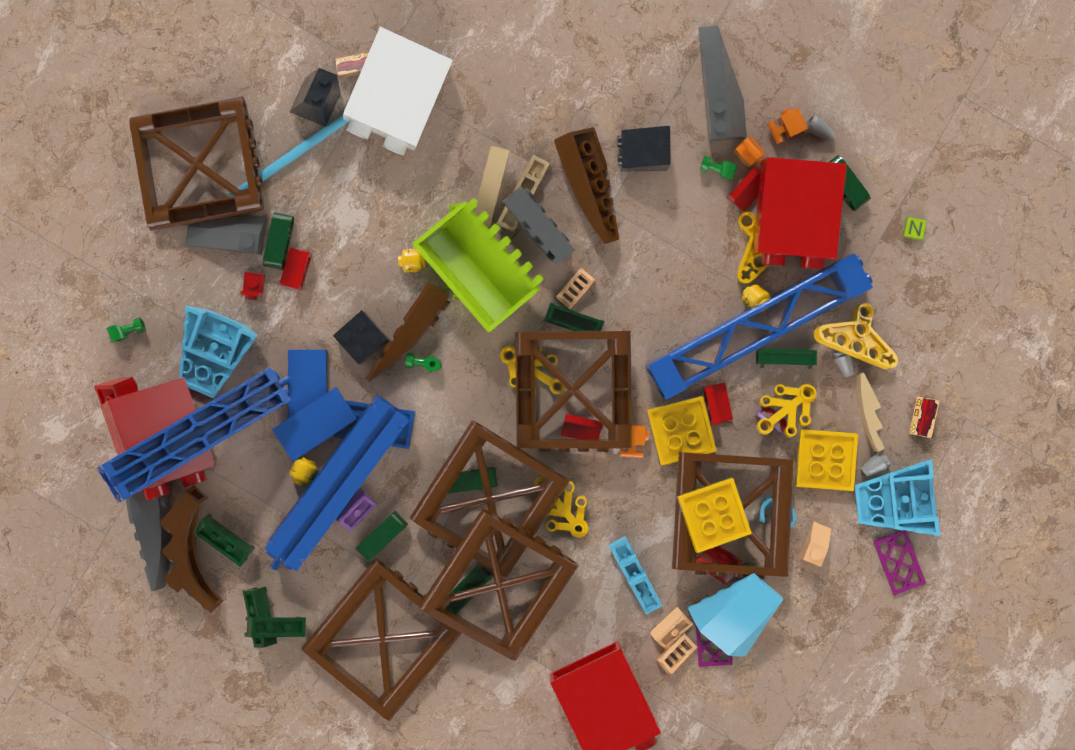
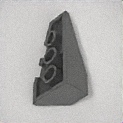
[185,215,267,255]

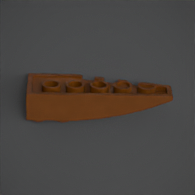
[554,127,619,244]
[365,282,451,381]

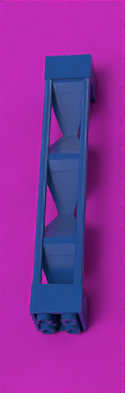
[645,253,873,400]

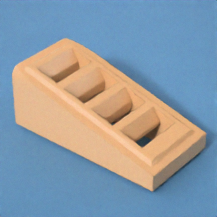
[556,268,595,310]
[655,633,698,675]

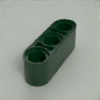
[829,155,871,211]
[262,212,294,270]
[448,467,498,494]
[355,510,408,562]

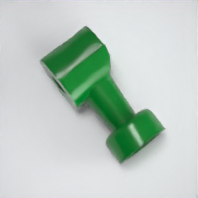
[700,156,738,181]
[106,317,146,343]
[405,353,442,372]

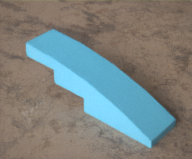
[609,536,663,615]

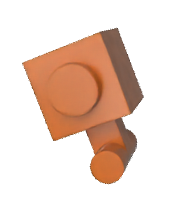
[767,108,808,145]
[733,136,765,168]
[620,425,649,458]

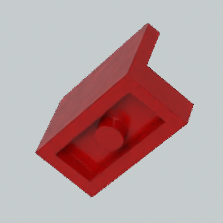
[727,166,760,212]
[280,248,312,291]
[702,383,733,425]
[561,413,603,439]
[696,545,742,584]

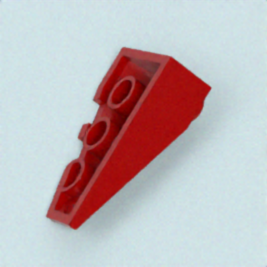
[94,377,138,405]

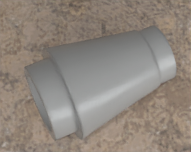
[806,115,835,141]
[833,350,855,377]
[861,451,891,477]

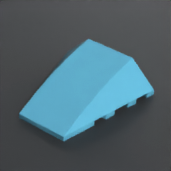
[179,305,258,398]
[855,459,940,536]
[688,573,783,656]

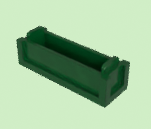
[544,302,605,340]
[756,348,817,369]
[195,514,256,567]
[446,565,493,614]
[243,587,277,648]
[244,617,306,638]

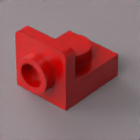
[240,272,265,300]

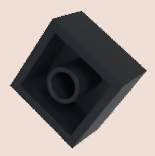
[333,310,390,365]

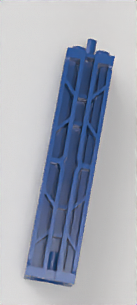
[96,367,291,503]
[265,393,409,571]

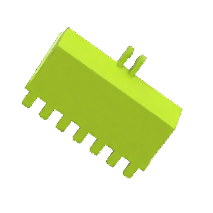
[412,198,544,333]

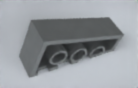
[502,187,575,265]

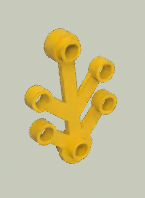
[500,345,565,395]
[756,384,816,438]
[535,475,589,538]

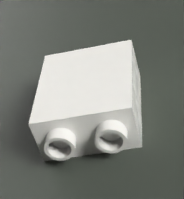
[343,27,453,155]

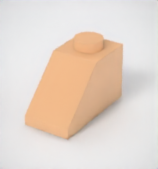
[799,521,831,567]

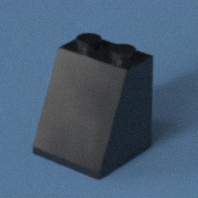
[290,68,341,127]
[617,126,671,172]

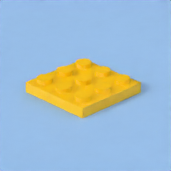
[647,396,717,466]
[795,429,858,491]
[677,478,752,553]

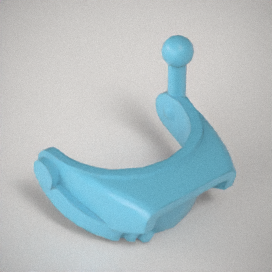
[759,497,797,528]

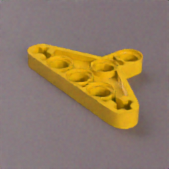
[736,212,768,284]
[814,303,898,370]

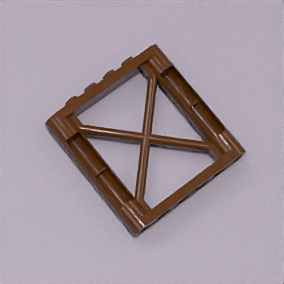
[129,96,264,231]
[515,331,632,452]
[410,420,570,577]
[672,452,794,579]
[419,508,579,661]
[302,558,462,721]

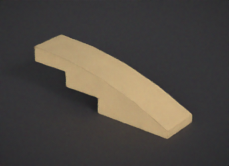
[474,146,510,228]
[497,154,551,232]
[856,373,885,452]

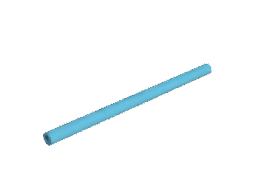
[228,114,348,197]

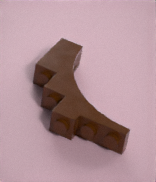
[160,485,224,613]

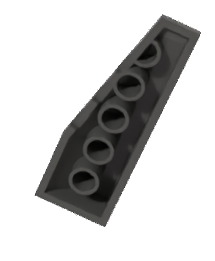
[698,26,747,142]
[126,483,172,591]

